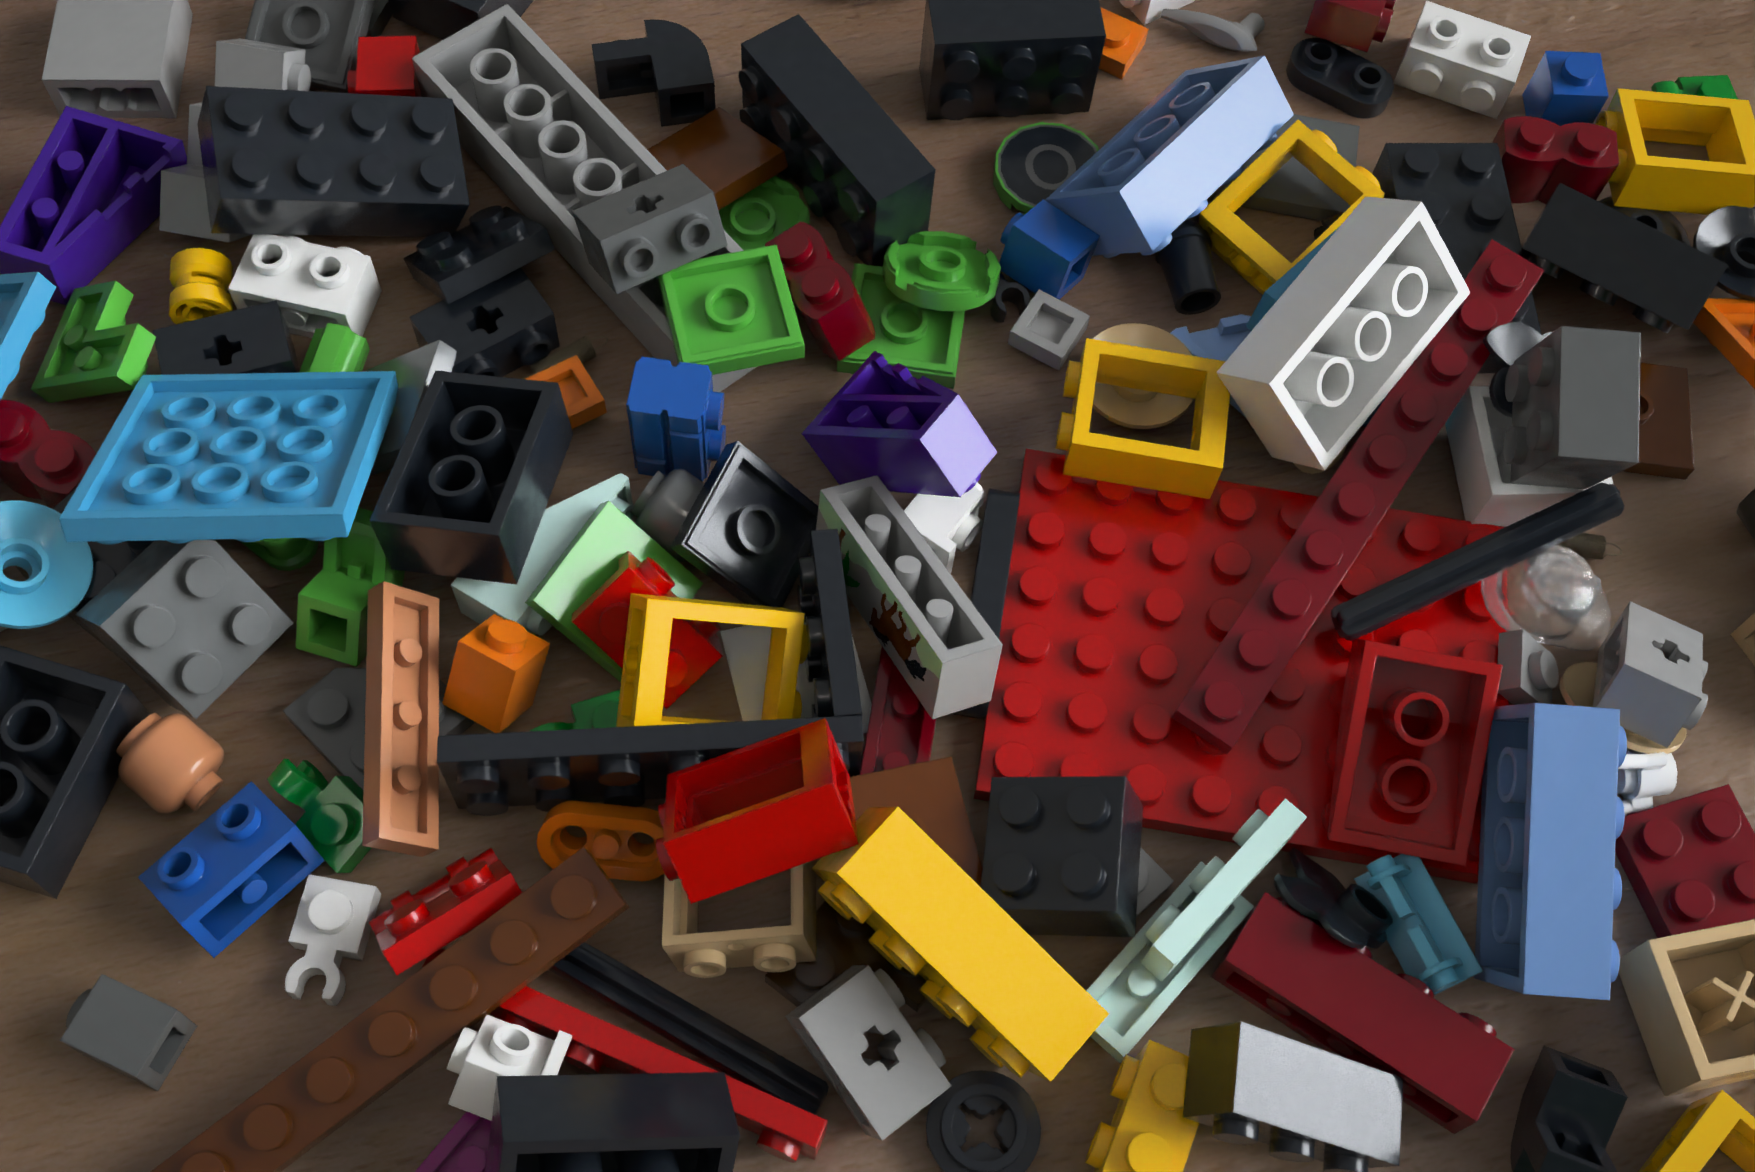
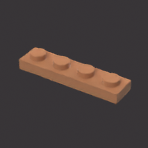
[362,581,439,857]

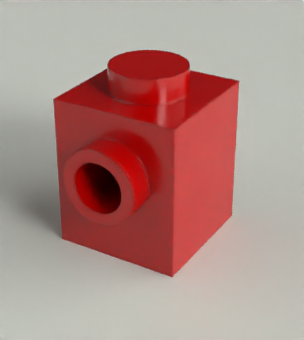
[347,35,421,97]

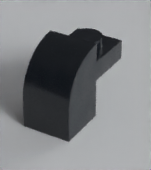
[591,19,716,127]
[1510,1046,1628,1172]

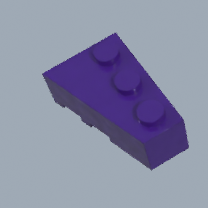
[0,106,187,305]
[801,351,997,497]

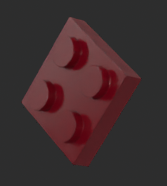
[1615,784,1755,938]

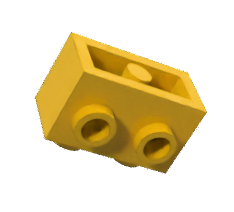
[1085,1040,1199,1172]

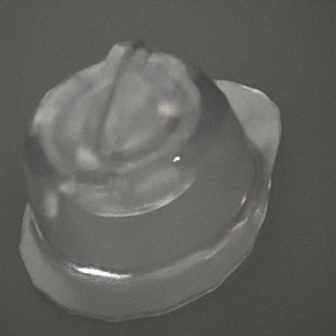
[1481,545,1611,651]

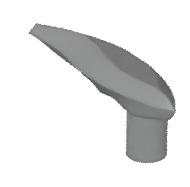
[1161,9,1265,52]

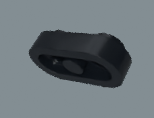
[1286,38,1394,119]

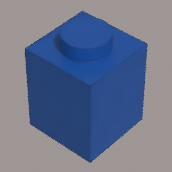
[1522,51,1609,126]
[999,199,1100,300]

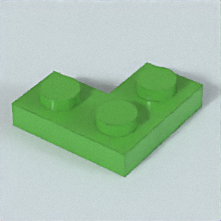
[31,280,156,403]

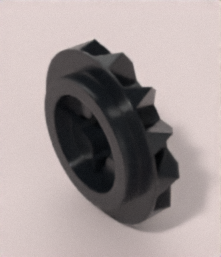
[926,1070,1041,1172]

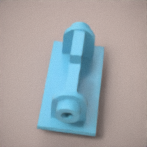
[1354,854,1483,995]

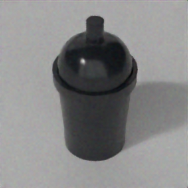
[1154,219,1221,315]

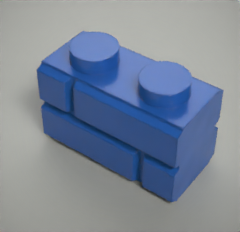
[626,356,726,482]

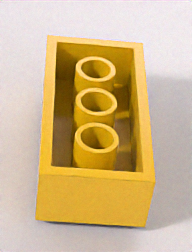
[812,806,1109,1082]

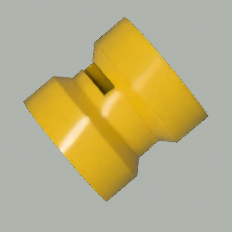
[168,248,233,324]

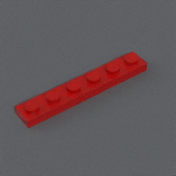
[422,948,828,1163]

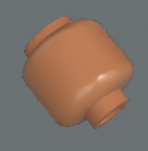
[116,713,224,813]

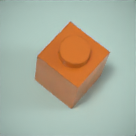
[442,613,550,733]

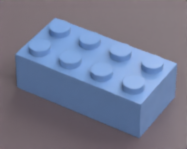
[1045,55,1294,258]
[1474,703,1627,1000]

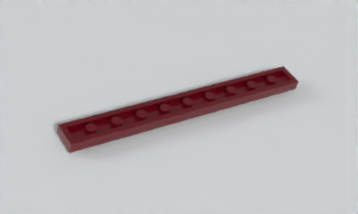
[1171,239,1545,754]

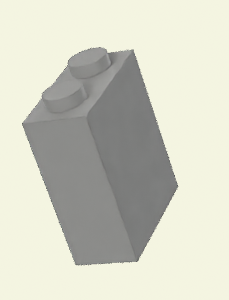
[41,0,193,118]

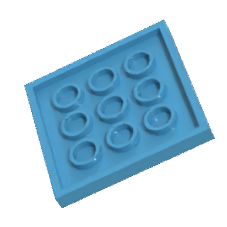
[59,371,398,545]

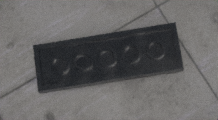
[437,715,864,816]

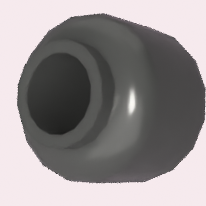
[630,468,705,563]

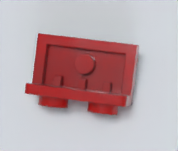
[572,551,723,710]

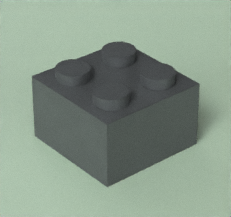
[1503,326,1641,489]
[75,540,294,719]

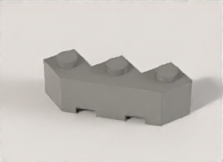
[159,38,311,242]

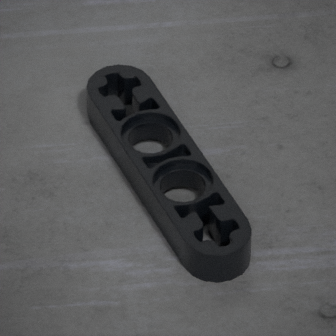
[953,488,1020,720]

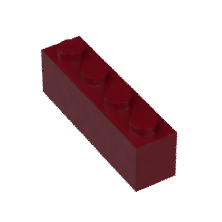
[1211,892,1514,1134]

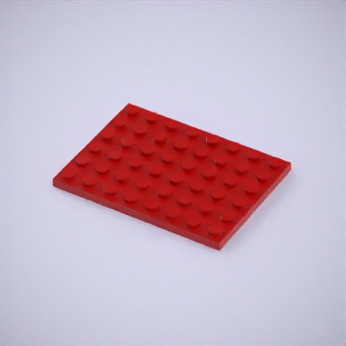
[973,448,1511,884]

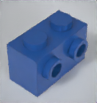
[138,781,325,958]

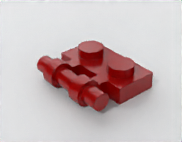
[369,848,523,975]

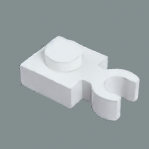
[285,874,381,1006]

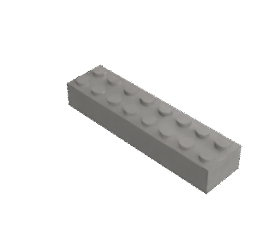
[412,4,758,392]

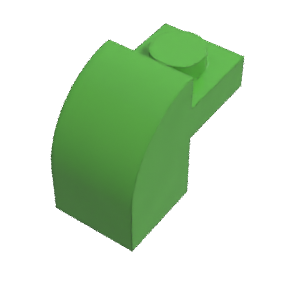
[295,507,405,667]

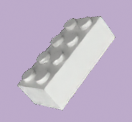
[1216,196,1471,471]

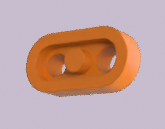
[537,801,664,882]

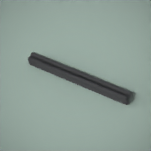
[1330,483,1625,641]
[548,942,829,1115]

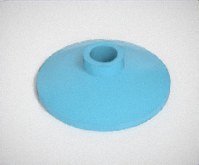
[0,500,93,629]

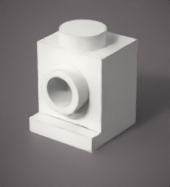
[904,483,987,573]
[447,1014,573,1121]

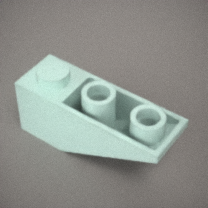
[451,473,633,635]

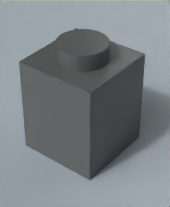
[60,974,197,1091]

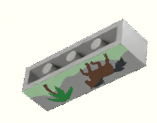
[816,476,1003,719]

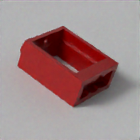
[656,718,859,904]

